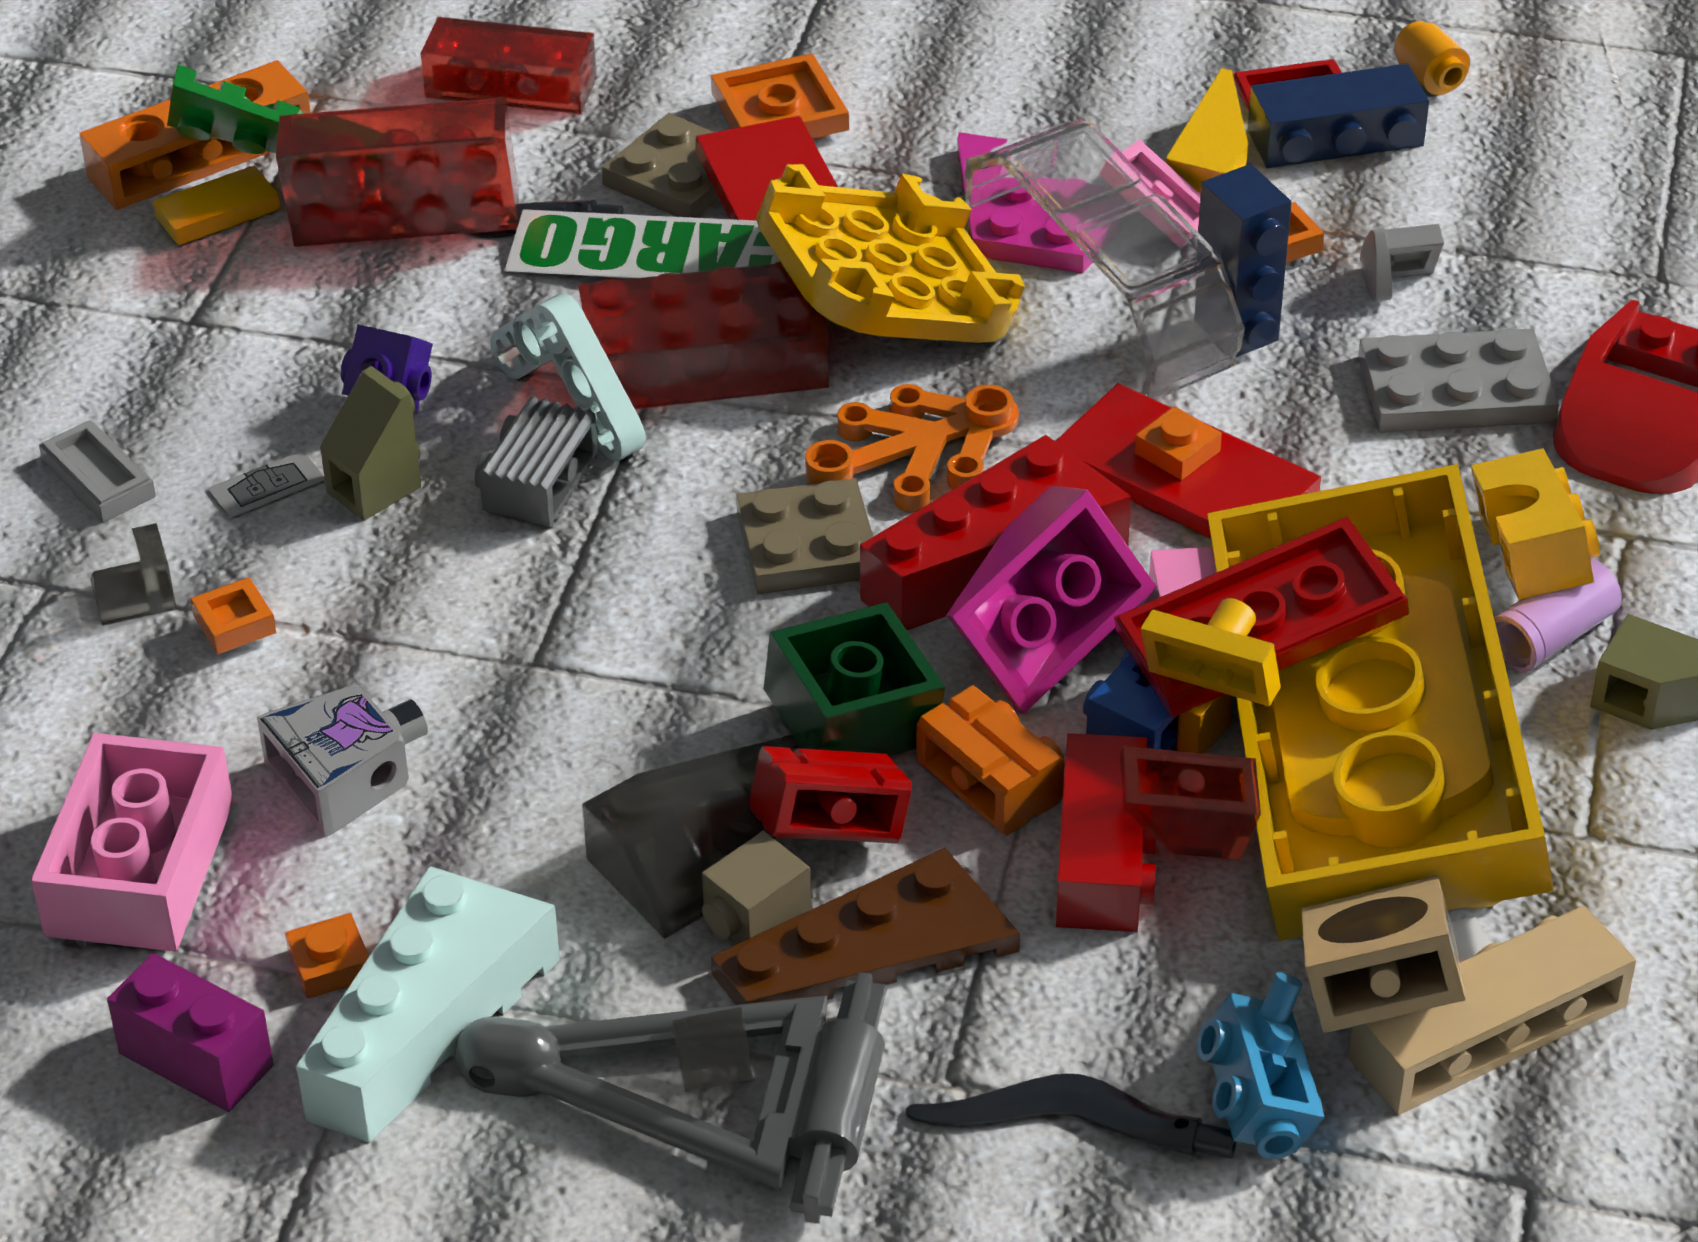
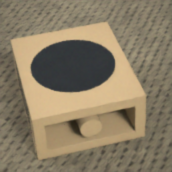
[1301,875,1466,1033]

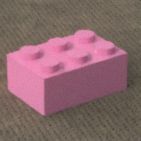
[31,733,234,952]

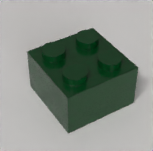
[763,602,945,756]

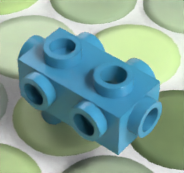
[1197,972,1325,1159]

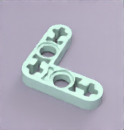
[490,293,646,461]

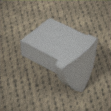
[1360,224,1444,301]

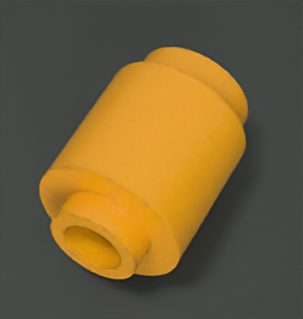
[1394,21,1470,95]

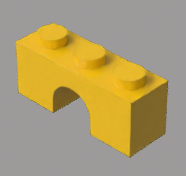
[1471,448,1600,600]

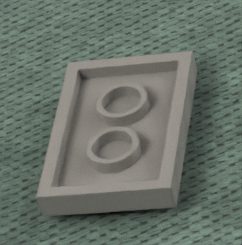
[1358,328,1559,433]

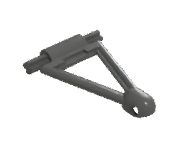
[455,973,887,1223]

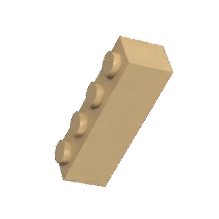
[1348,905,1637,1116]

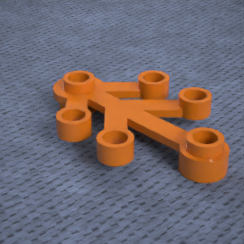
[805,384,1019,512]

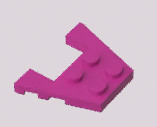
[957,132,1139,273]

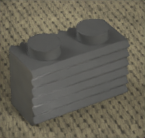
[474,395,598,528]

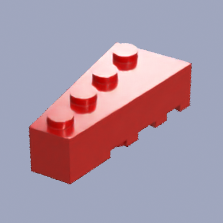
[860,435,1131,630]

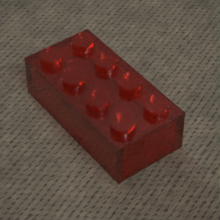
[276,97,519,247]
[578,261,829,409]

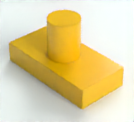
[1140,598,1281,707]

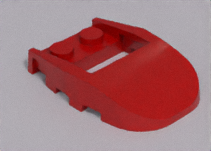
[1552,299,1698,494]

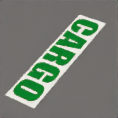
[504,210,797,287]

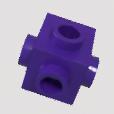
[340,324,433,413]

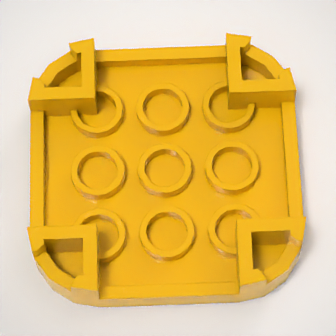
[756,164,1025,343]

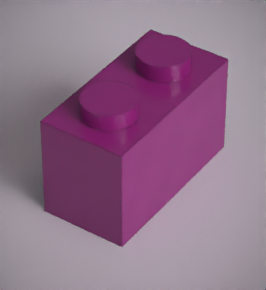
[107,953,274,1113]

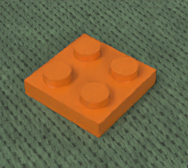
[711,53,849,139]

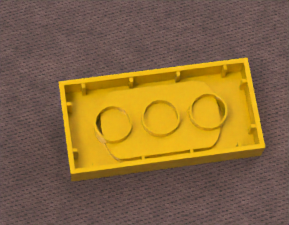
[1207,464,1554,941]

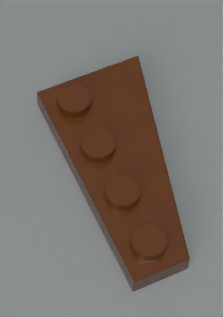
[711,848,1020,1005]

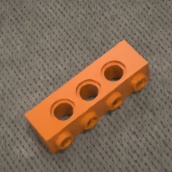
[79,60,312,211]

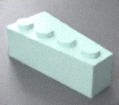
[296,866,560,1143]

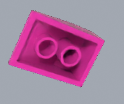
[946,486,1157,714]

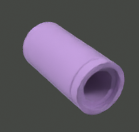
[1494,559,1622,673]

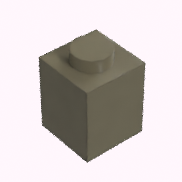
[702,831,811,944]

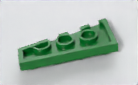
[167,64,396,182]

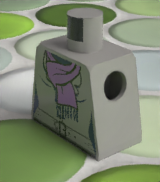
[257,685,428,837]

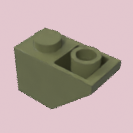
[320,366,421,521]
[1590,614,1698,730]

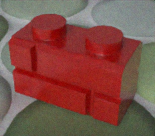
[749,746,912,844]

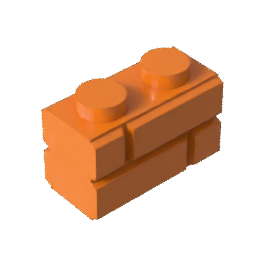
[916,685,1065,836]

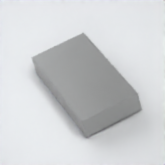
[38,420,156,523]

